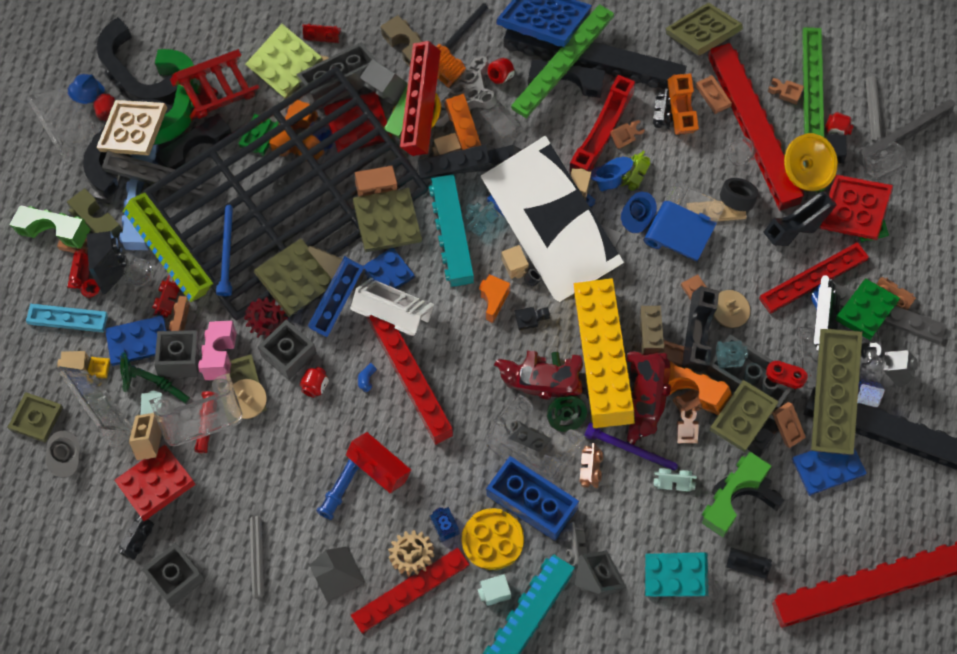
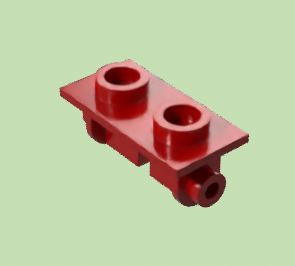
[302,23,341,43]
[67,248,90,289]
[152,276,180,318]

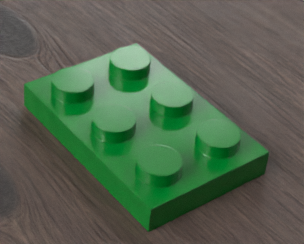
[835,278,900,340]

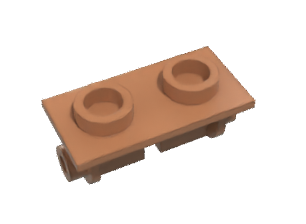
[877,277,916,310]
[579,443,603,489]

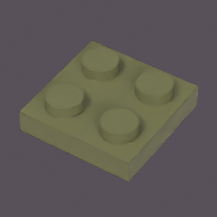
[7,392,63,443]

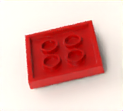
[324,92,392,153]
[820,175,893,240]
[114,445,196,521]

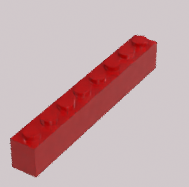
[365,315,453,445]

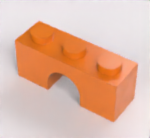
[668,73,699,135]
[444,94,481,150]
[270,100,318,156]

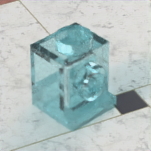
[716,341,748,368]

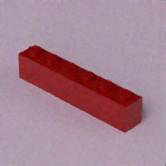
[400,41,441,156]

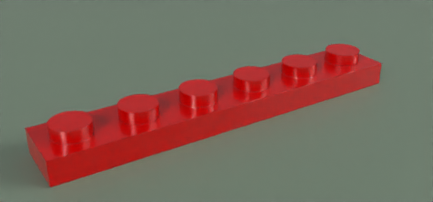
[759,242,869,314]
[350,547,469,634]

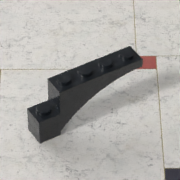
[418,144,522,180]

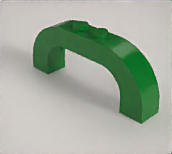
[153,49,200,145]

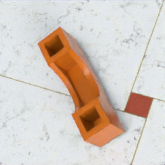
[669,362,732,415]

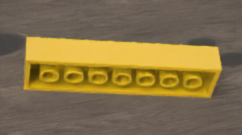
[573,278,634,428]

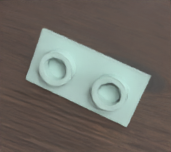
[653,468,697,492]

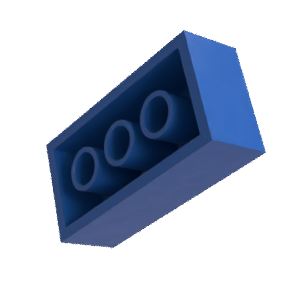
[486,456,579,541]

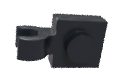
[514,306,550,330]

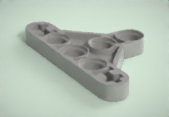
[434,56,497,127]

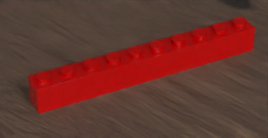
[708,43,804,211]
[772,541,957,628]

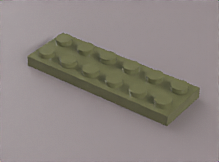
[811,328,862,455]

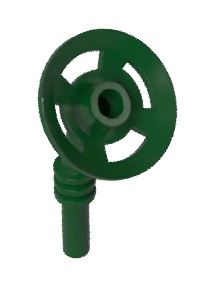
[120,352,190,404]
[547,352,587,432]

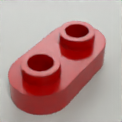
[766,361,808,389]

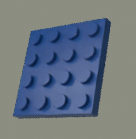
[496,0,592,47]

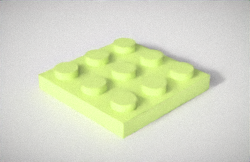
[245,24,323,99]

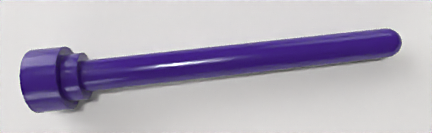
[584,422,678,471]

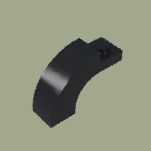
[712,476,784,511]

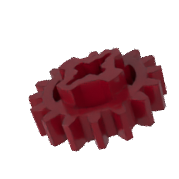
[244,298,288,340]

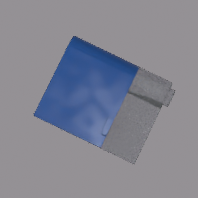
[643,182,726,262]

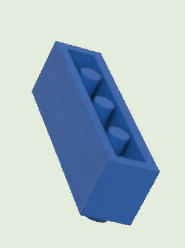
[308,256,364,337]

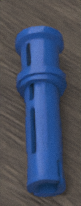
[316,459,359,520]

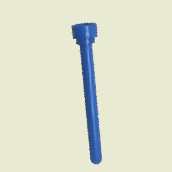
[216,205,233,296]

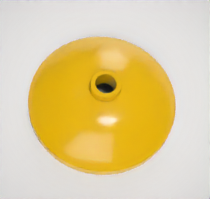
[784,133,838,191]

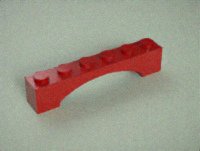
[569,75,635,174]

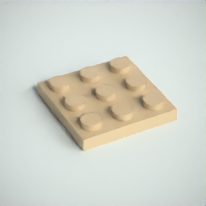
[97,100,168,155]

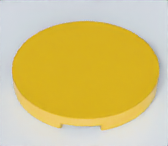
[461,508,524,570]

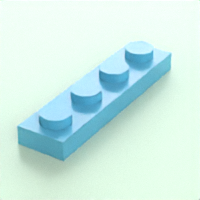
[26,304,108,333]

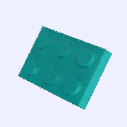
[645,552,708,597]

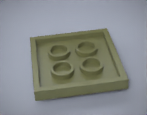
[665,2,743,56]
[353,188,422,253]
[254,238,332,318]

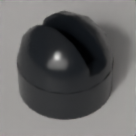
[524,269,542,286]

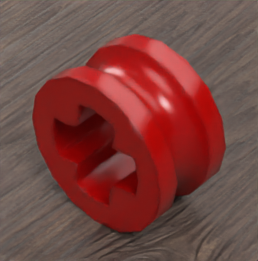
[80,279,100,298]

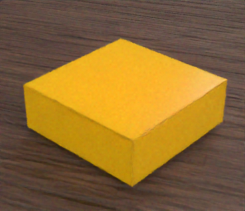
[87,357,111,379]

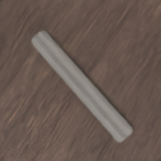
[866,76,883,143]
[250,516,264,598]

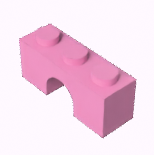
[198,321,237,380]

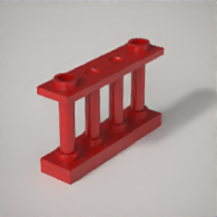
[170,49,259,119]

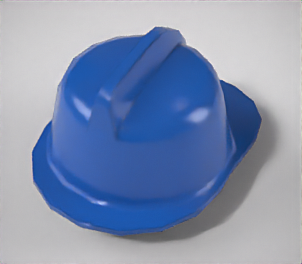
[68,74,105,104]
[591,157,633,191]
[621,191,657,233]

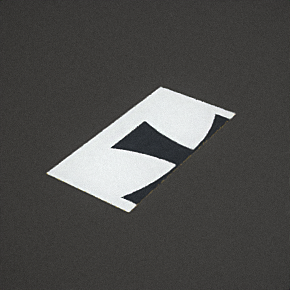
[481,135,624,302]

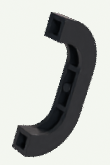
[97,17,178,105]
[83,99,172,200]

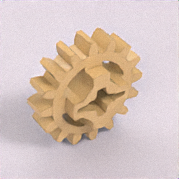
[388,530,435,576]

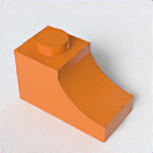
[479,274,511,323]

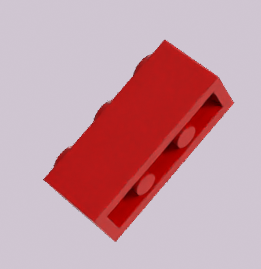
[345,432,411,493]

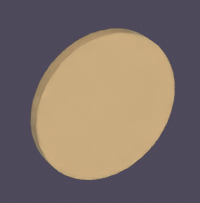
[713,290,750,328]
[226,379,267,419]

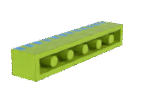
[123,193,213,302]

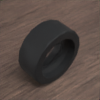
[720,178,759,211]

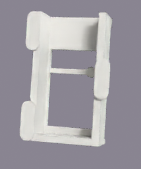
[350,278,434,336]

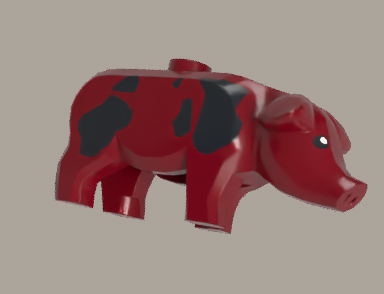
[494,351,583,400]
[627,351,671,445]

